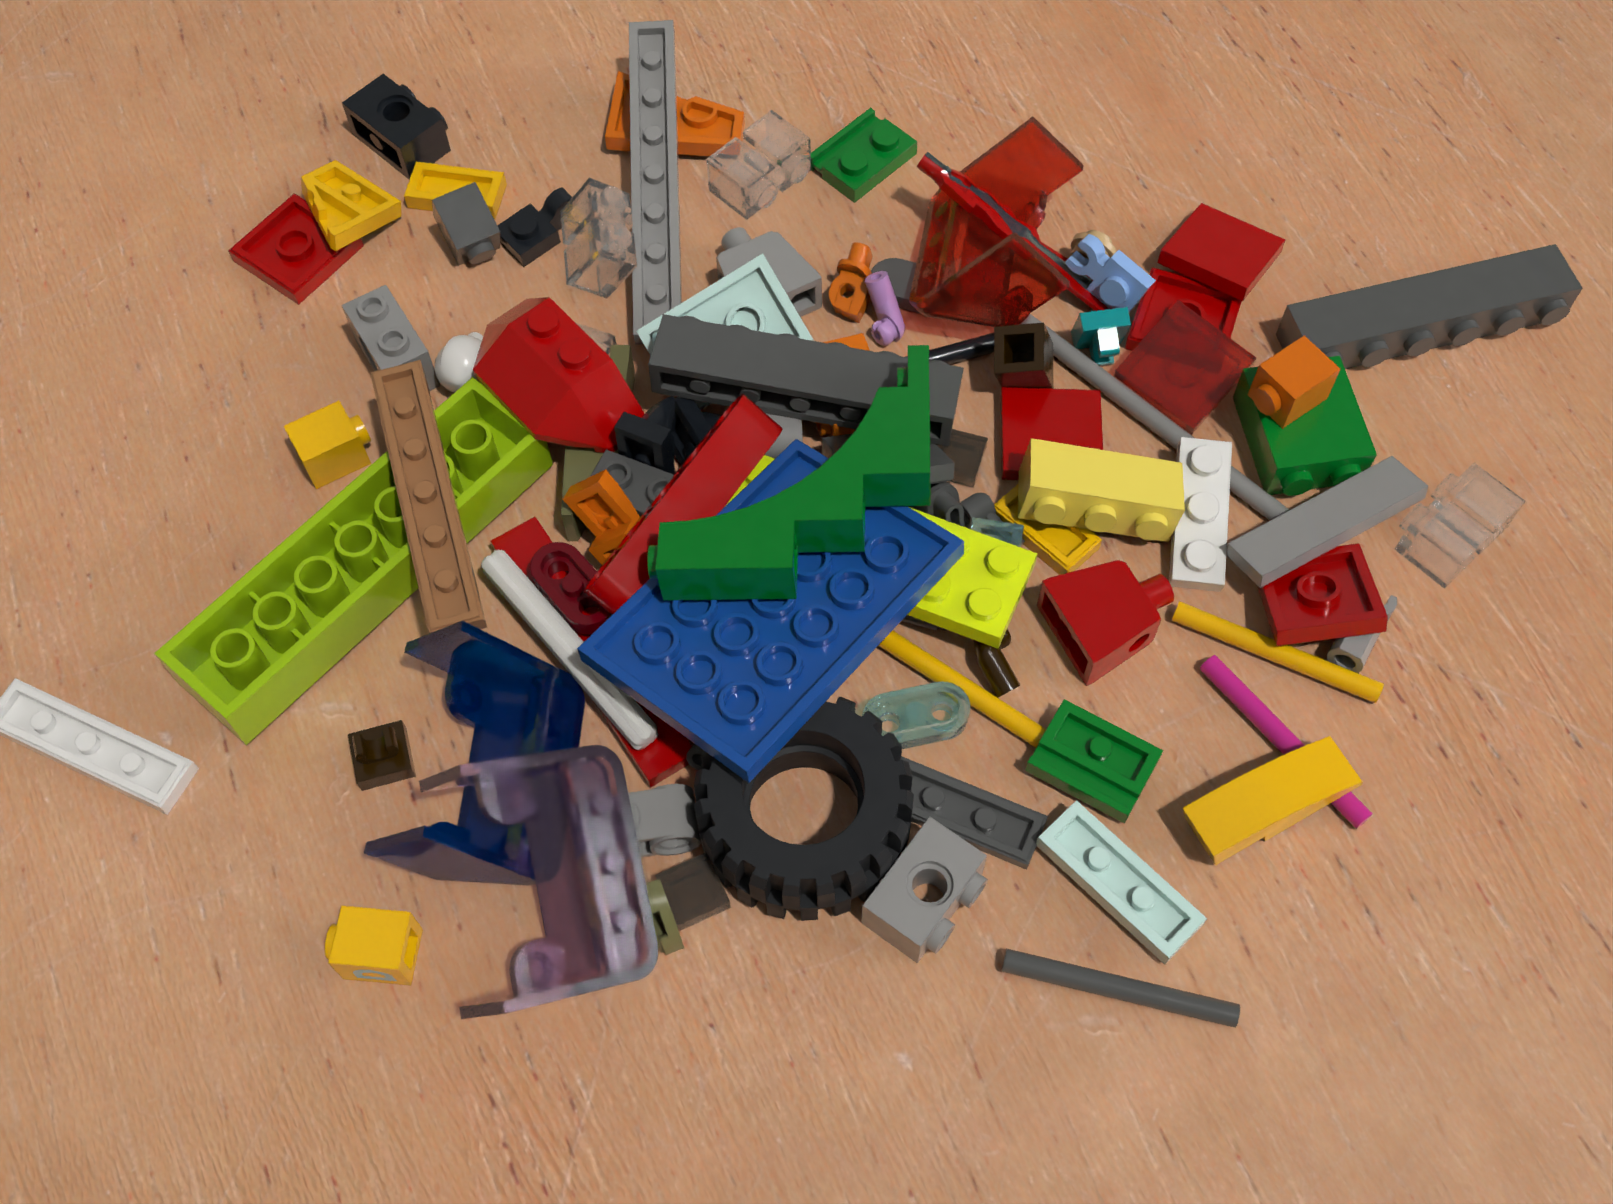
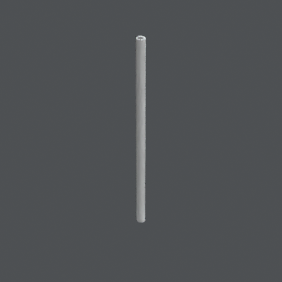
[977,282,1290,521]

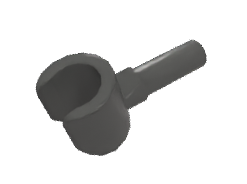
[960,493,1025,547]

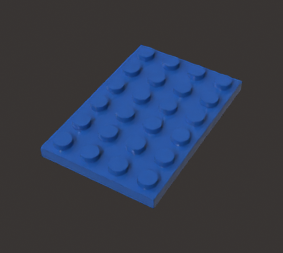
[577,439,964,783]

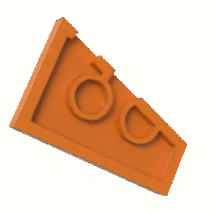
[605,71,745,158]

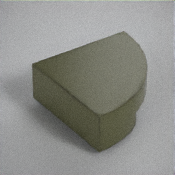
[639,878,684,955]

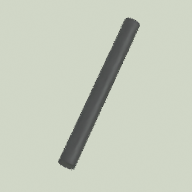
[1002,948,1240,1028]

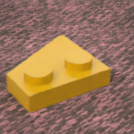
[301,160,401,251]

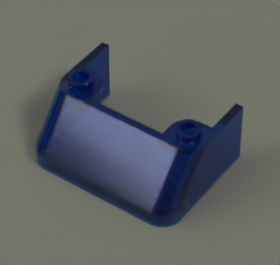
[364,620,585,886]

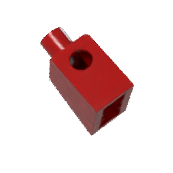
[1036,560,1174,686]

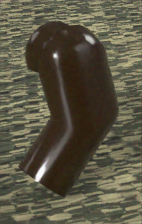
[973,629,1020,697]

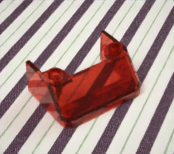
[909,116,1084,327]

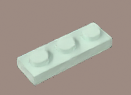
[1036,800,1207,964]

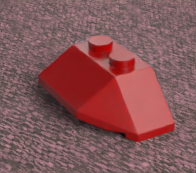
[473,297,645,453]

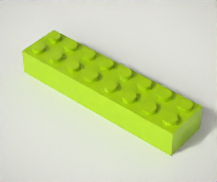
[154,377,553,745]

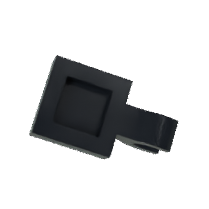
[497,187,578,267]

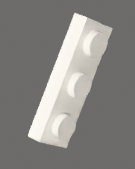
[1169,437,1232,592]

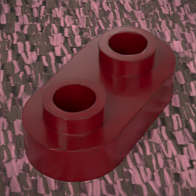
[530,542,612,635]

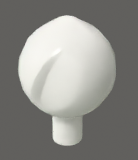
[434,332,483,393]

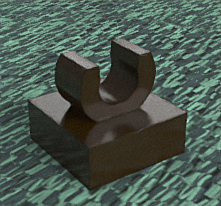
[348,720,416,791]

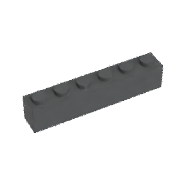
[1276,244,1583,369]
[648,314,964,446]

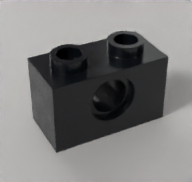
[342,74,451,180]

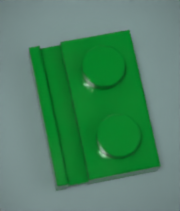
[808,107,917,203]
[1025,699,1164,824]

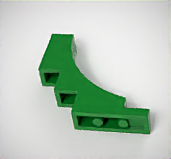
[647,345,931,600]

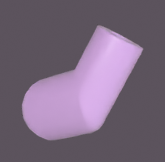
[865,271,905,346]

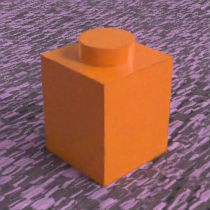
[1248,335,1341,429]

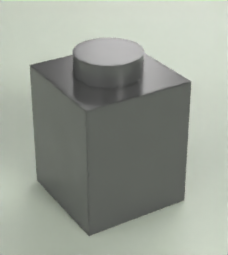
[432,182,500,266]

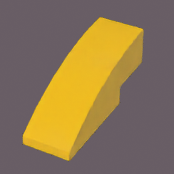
[1183,736,1363,866]

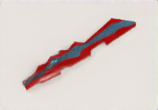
[917,152,1109,311]

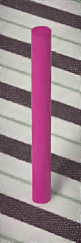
[1200,655,1373,829]

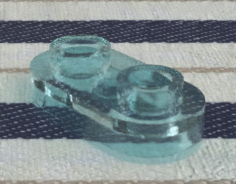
[862,682,970,749]

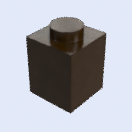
[994,322,1054,389]

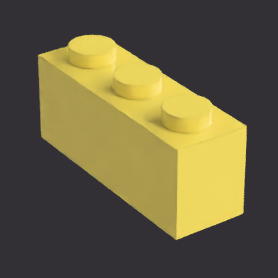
[1018,438,1185,542]

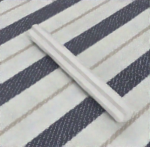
[481,549,658,750]

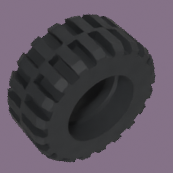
[694,697,914,921]

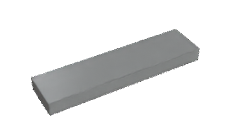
[1227,456,1428,588]

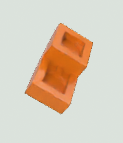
[562,469,640,565]

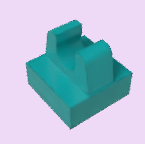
[1071,307,1131,366]

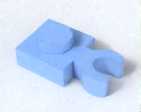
[1065,234,1156,313]

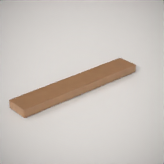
[370,360,487,642]

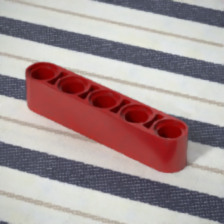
[583,394,783,615]

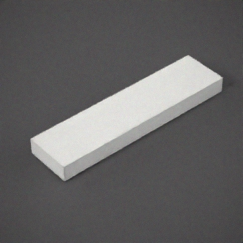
[0,678,199,815]

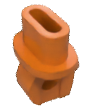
[829,242,873,323]

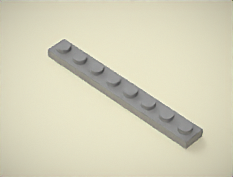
[629,20,682,345]

